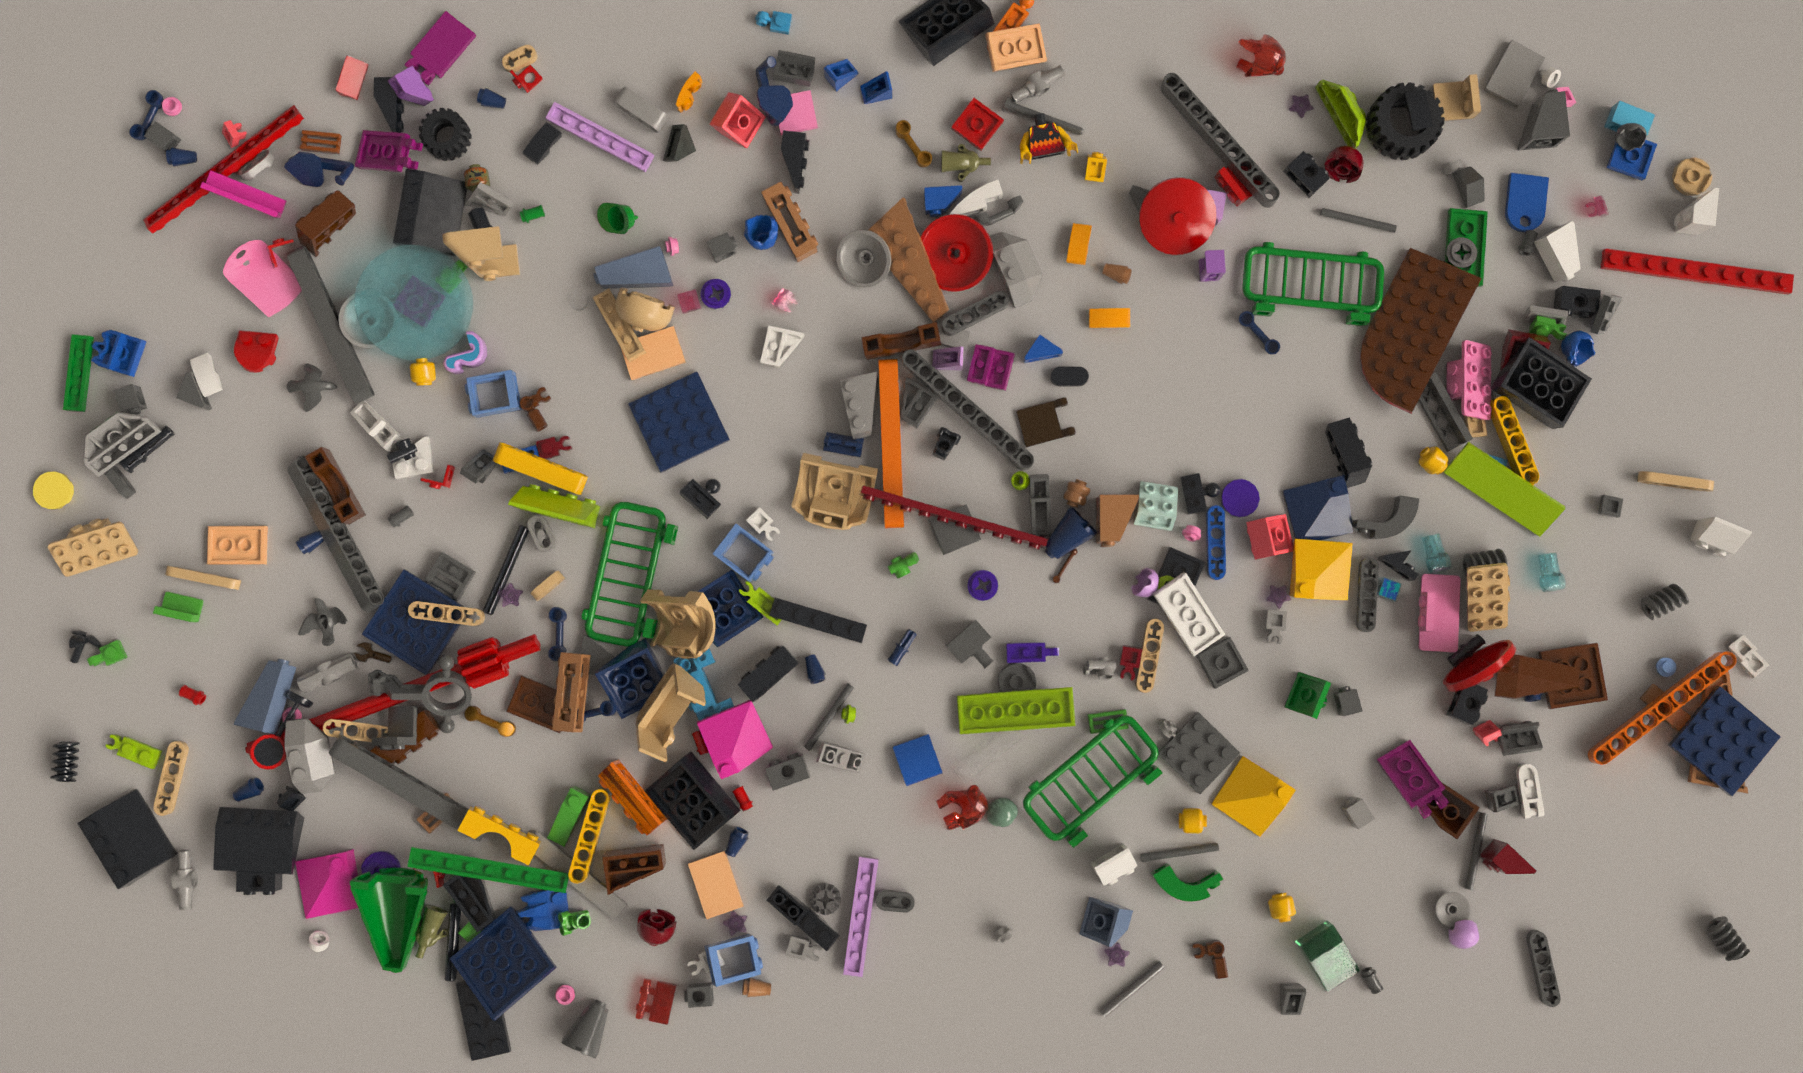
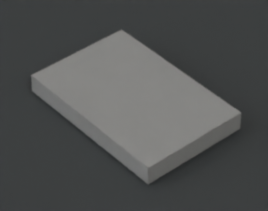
[1484,40,1545,108]

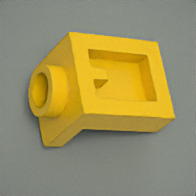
[1084,152,1107,182]

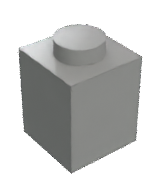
[1341,797,1375,829]

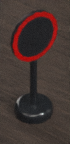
[250,690,313,770]

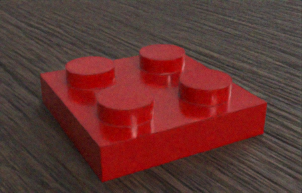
[951,98,1004,151]

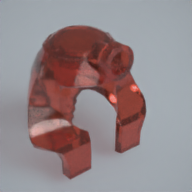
[1236,34,1286,77]
[936,785,988,830]

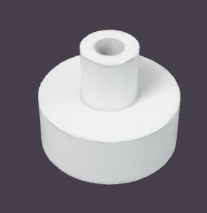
[1540,67,1561,88]
[308,931,330,952]

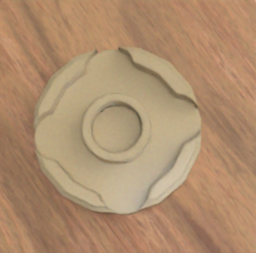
[1672,157,1712,196]

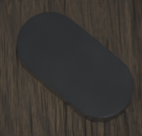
[1050,367,1089,387]

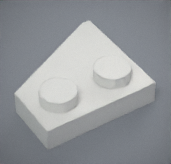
[760,326,805,367]
[393,436,435,479]

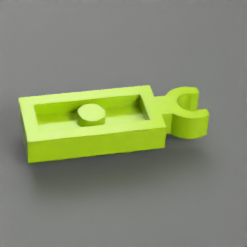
[739,581,782,626]
[105,734,162,769]

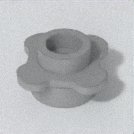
[1159,719,1177,738]
[994,925,1013,943]

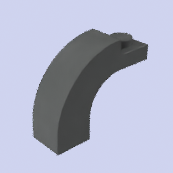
[1352,495,1419,539]

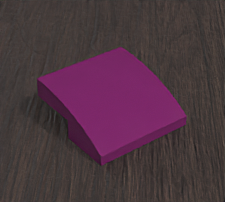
[967,344,1015,391]

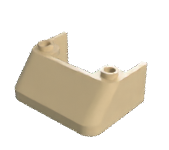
[442,226,520,281]
[636,663,706,763]

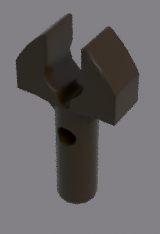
[354,642,392,663]

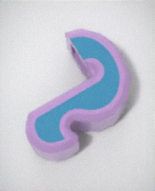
[443,331,487,374]

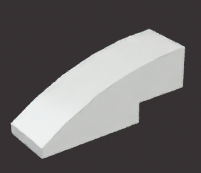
[950,180,1003,217]
[350,400,404,453]

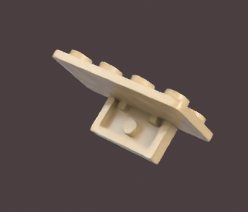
[48,518,138,577]
[1467,563,1510,632]

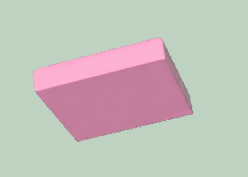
[779,90,818,135]

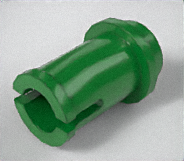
[520,205,545,223]

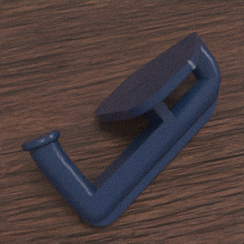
[756,56,793,126]
[284,152,354,187]

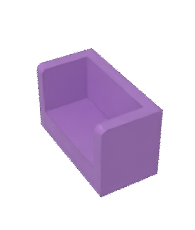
[1198,250,1226,282]

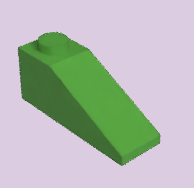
[548,786,592,847]

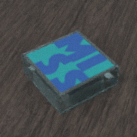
[1377,577,1402,602]

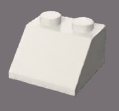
[1674,188,1719,235]
[1689,517,1752,557]
[1090,844,1137,886]

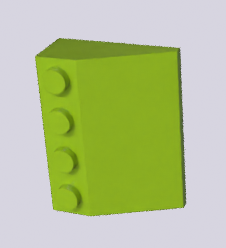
[508,484,601,529]

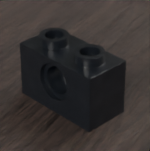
[1283,151,1330,198]
[1554,286,1601,319]
[1446,685,1488,725]
[236,872,282,895]

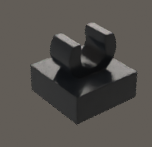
[276,786,306,811]

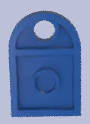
[1505,173,1549,232]

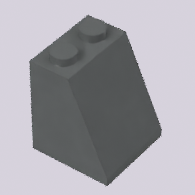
[1518,89,1570,151]

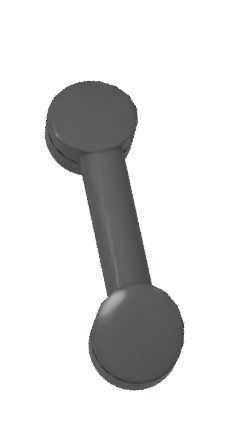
[973,195,1023,226]

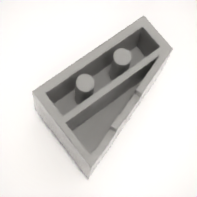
[840,372,878,440]

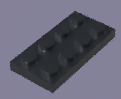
[456,981,512,1061]

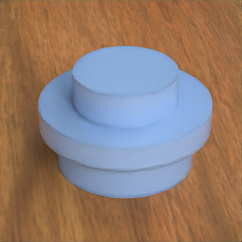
[1656,658,1676,677]

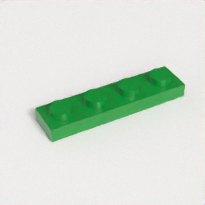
[63,334,94,412]

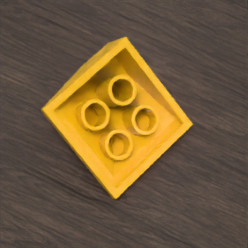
[1289,539,1353,600]
[1211,756,1296,837]

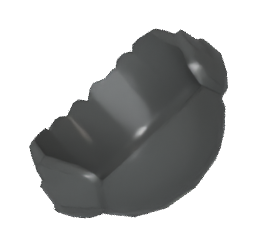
[1615,123,1647,151]

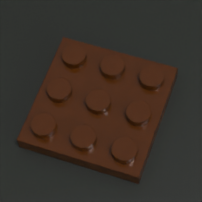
[1538,643,1608,709]

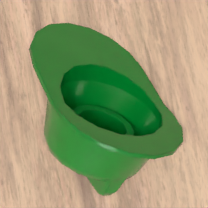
[597,202,638,234]

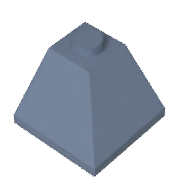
[1079,897,1133,947]

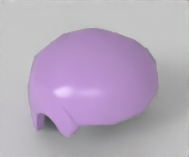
[1131,568,1159,597]
[1448,920,1479,949]

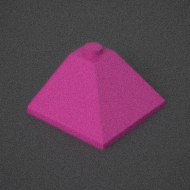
[697,700,773,780]
[295,849,358,919]

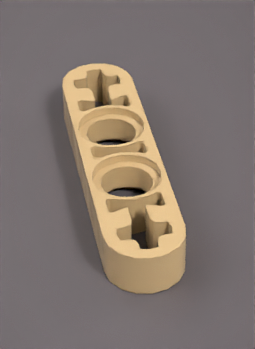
[1637,471,1714,492]
[165,566,241,590]
[408,601,485,626]
[1135,619,1164,693]
[323,719,388,742]
[153,741,189,816]

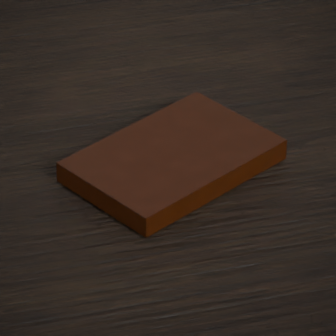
[506,676,571,733]

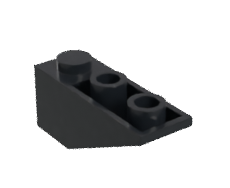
[373,77,404,133]
[781,130,810,194]

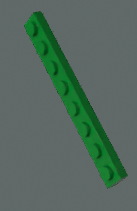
[407,847,569,893]

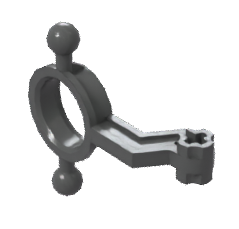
[368,655,472,733]

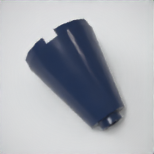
[1045,507,1097,559]

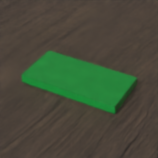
[1445,208,1488,287]

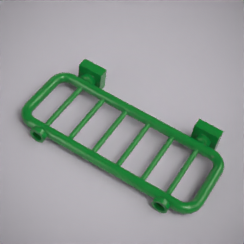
[1242,242,1384,326]
[582,502,678,647]
[1023,715,1163,848]

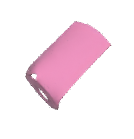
[223,240,302,317]

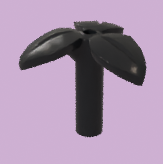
[69,630,102,663]

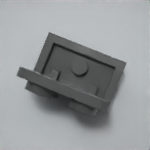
[372,706,417,750]

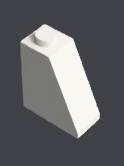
[1534,221,1581,282]

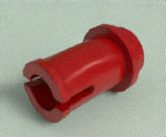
[178,685,206,705]
[691,730,708,755]
[732,786,753,812]

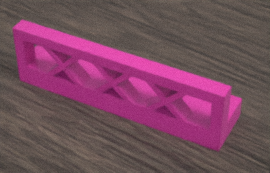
[200,170,287,218]

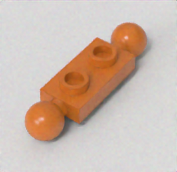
[987,0,1034,50]

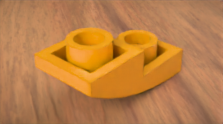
[676,71,703,113]
[1066,223,1092,265]
[1089,308,1130,328]

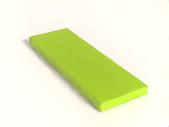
[1444,442,1565,537]
[957,687,1076,734]

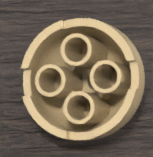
[616,288,675,332]

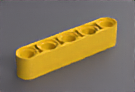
[1490,396,1540,485]
[492,442,588,495]
[568,789,610,884]

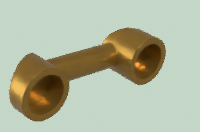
[895,120,932,167]
[464,706,516,737]

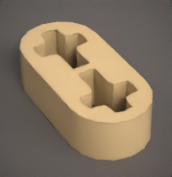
[502,45,538,73]
[530,570,565,601]

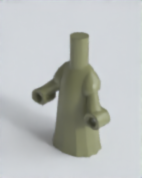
[941,144,991,182]
[415,905,448,959]

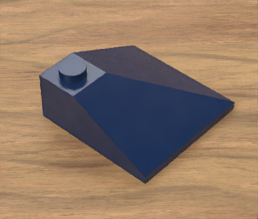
[1283,475,1353,540]
[697,570,763,648]
[595,638,664,719]

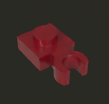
[536,436,573,460]
[1120,645,1142,681]

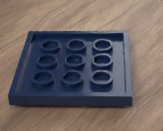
[628,371,730,473]
[362,569,468,675]
[1668,686,1781,796]
[450,907,557,1021]

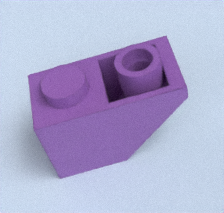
[388,66,434,106]

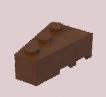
[295,190,356,257]
[602,844,666,895]

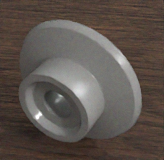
[1435,892,1470,927]

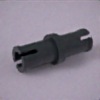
[1447,634,1486,668]

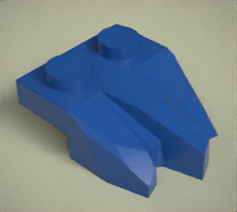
[91,330,147,377]
[516,890,569,931]

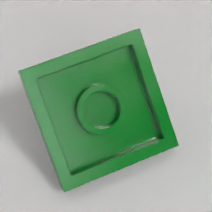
[1284,672,1331,719]

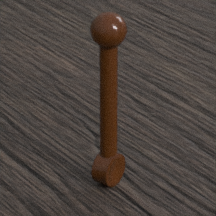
[1053,548,1078,583]

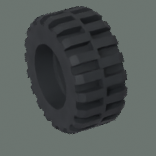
[1366,82,1445,160]

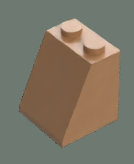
[1096,495,1139,547]

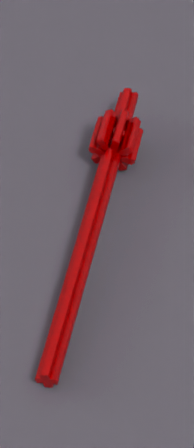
[245,634,541,759]

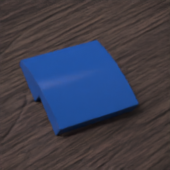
[893,734,943,786]

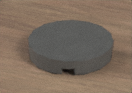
[998,663,1036,692]

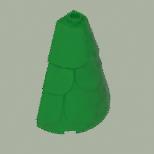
[350,868,428,973]

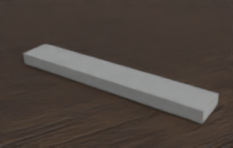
[535,830,627,920]

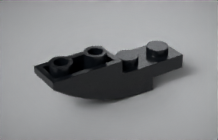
[766,885,840,951]

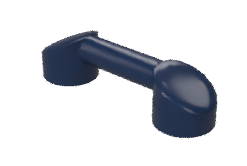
[129,90,164,141]
[1239,311,1280,355]
[548,607,567,661]
[576,701,616,722]

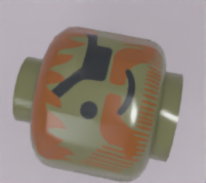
[464,164,490,192]

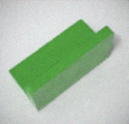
[153,592,204,622]

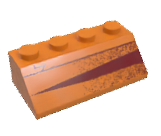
[598,759,667,836]

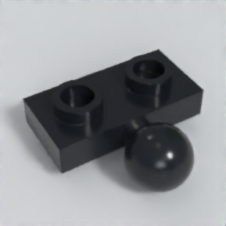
[1180,473,1220,515]
[679,479,721,519]

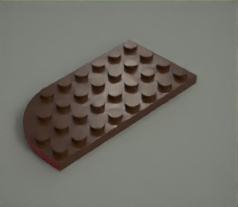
[1361,247,1482,414]

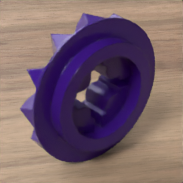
[701,279,731,310]
[967,570,998,601]

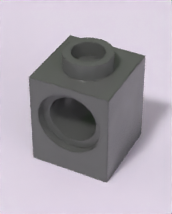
[144,121,181,151]
[707,232,738,263]
[114,384,147,415]
[1333,686,1363,716]
[684,983,714,1008]

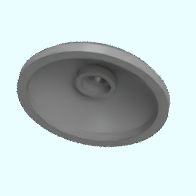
[836,230,891,287]
[339,291,398,349]

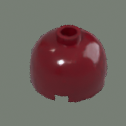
[1324,146,1364,183]
[637,909,677,946]

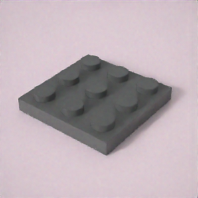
[1158,712,1240,794]

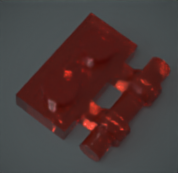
[635,978,677,1025]

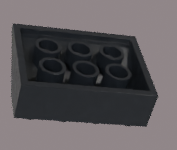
[899,0,995,66]
[393,168,467,256]
[1490,337,1592,429]
[645,752,741,850]
[77,789,178,889]
[213,807,304,875]

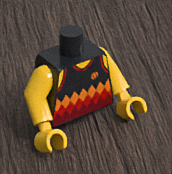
[1019,113,1078,164]

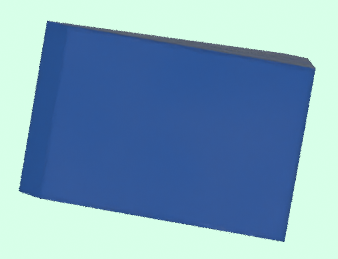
[823,59,859,92]
[860,71,893,104]
[1024,335,1063,363]

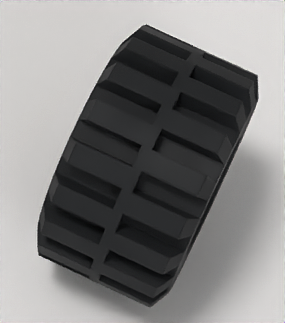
[419,108,472,161]

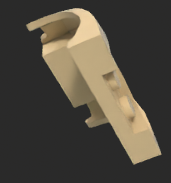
[791,453,878,530]
[640,589,716,659]

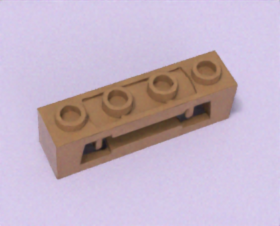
[761,182,819,262]
[552,652,591,733]

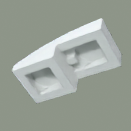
[190,353,223,397]
[1728,635,1770,679]

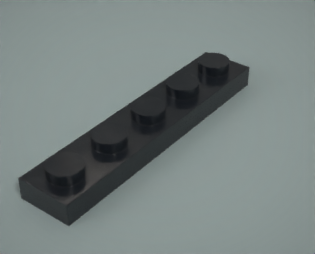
[769,597,867,643]

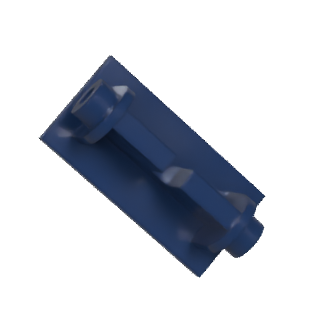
[823,432,864,457]

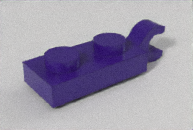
[1006,642,1059,663]

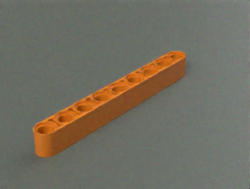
[879,359,904,528]
[1588,652,1736,765]

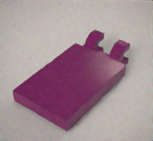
[404,11,476,86]
[355,130,423,172]
[1377,740,1448,819]

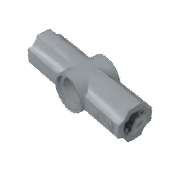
[297,653,358,693]

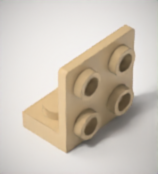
[1432,74,1481,121]

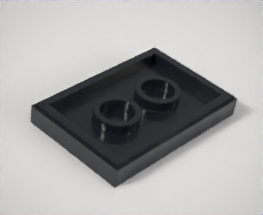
[1147,547,1205,605]

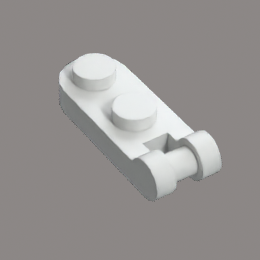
[1516,764,1544,819]

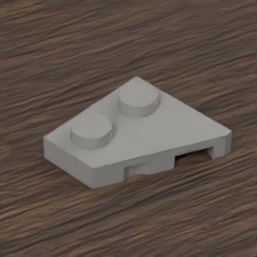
[465,182,514,216]

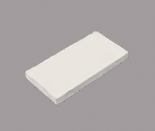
[1153,572,1225,656]

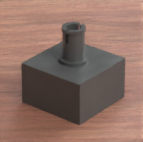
[946,620,994,669]

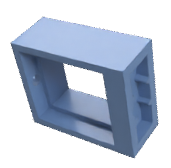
[465,370,522,418]
[713,524,774,583]
[704,934,763,987]

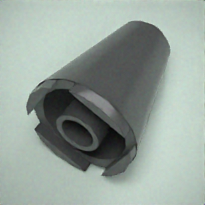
[561,1000,608,1058]

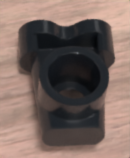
[933,427,961,460]
[387,438,418,464]

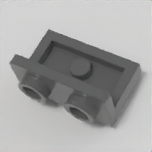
[773,50,815,87]
[1498,721,1543,756]

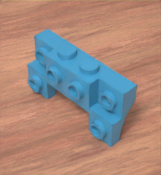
[673,648,734,721]

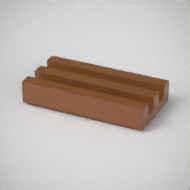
[300,130,342,154]

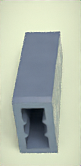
[593,246,674,289]
[234,659,297,735]

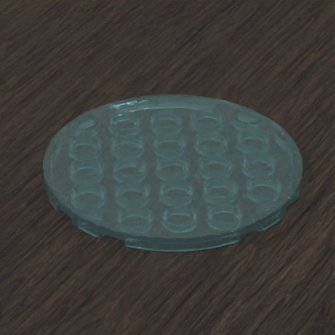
[355,245,473,361]

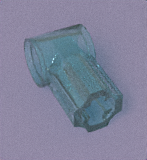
[1422,533,1451,574]
[1538,552,1566,592]

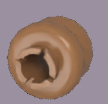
[1063,479,1090,508]

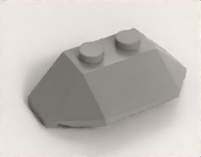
[990,232,1042,308]
[84,412,161,477]
[284,718,336,794]

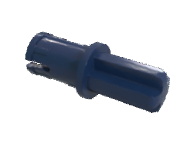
[887,629,917,666]

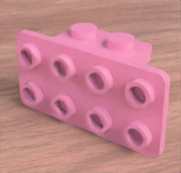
[1447,340,1492,420]
[1418,574,1461,652]

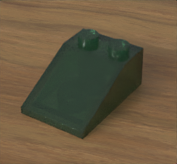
[1295,921,1360,992]

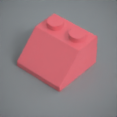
[710,92,766,148]
[1246,514,1294,560]

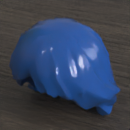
[744,215,779,250]
[1561,330,1596,367]

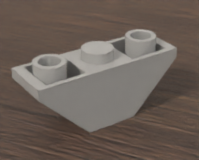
[816,741,865,773]

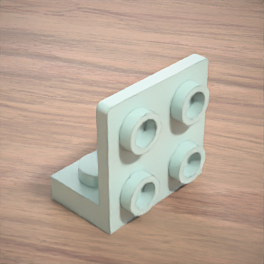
[1134,481,1178,531]

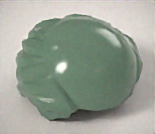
[987,798,1018,827]

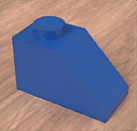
[924,185,962,217]

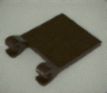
[1016,397,1076,448]

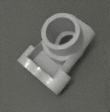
[1083,657,1116,680]

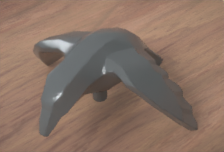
[286,363,338,412]
[298,598,348,646]

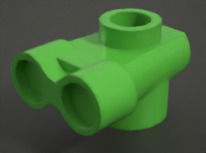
[888,552,919,579]
[558,910,591,936]

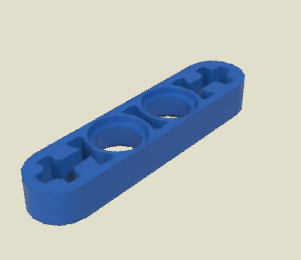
[1206,505,1226,580]

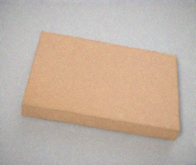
[985,23,1047,72]
[621,326,686,380]
[207,526,268,565]
[688,850,744,920]

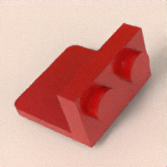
[1214,166,1261,207]

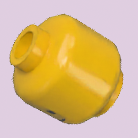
[409,358,436,386]
[1419,446,1448,475]
[1179,808,1207,834]
[1268,892,1296,923]

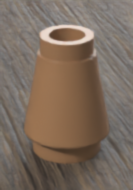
[1102,263,1132,284]
[742,978,771,997]

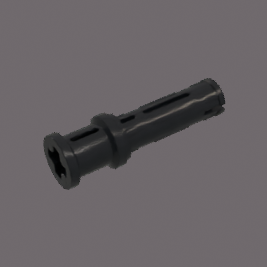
[119,425,175,473]

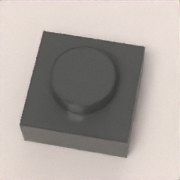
[1598,495,1623,518]

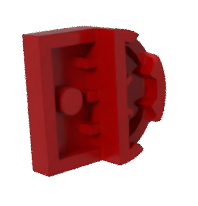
[234,330,279,373]

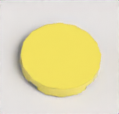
[33,471,74,510]

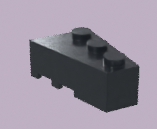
[1325,417,1373,488]
[738,646,799,702]
[443,875,496,932]

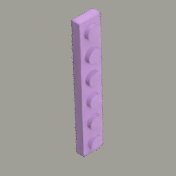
[545,102,655,173]
[843,856,879,977]

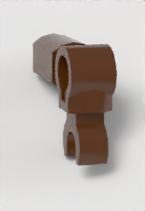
[520,387,551,432]
[1192,940,1228,979]

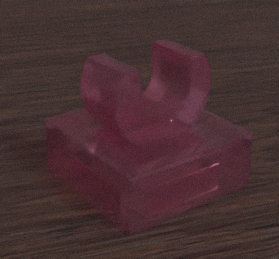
[1585,195,1609,217]
[772,288,797,313]
[677,289,701,314]

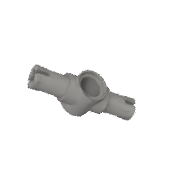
[1011,65,1065,103]
[171,850,198,910]

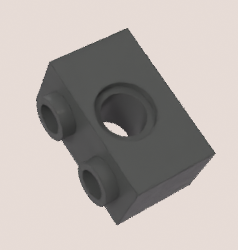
[765,753,811,791]

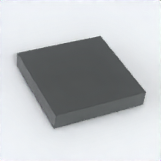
[1196,637,1249,689]

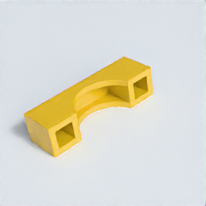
[457,806,541,866]

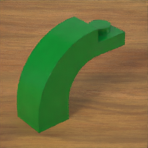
[1151,863,1224,902]

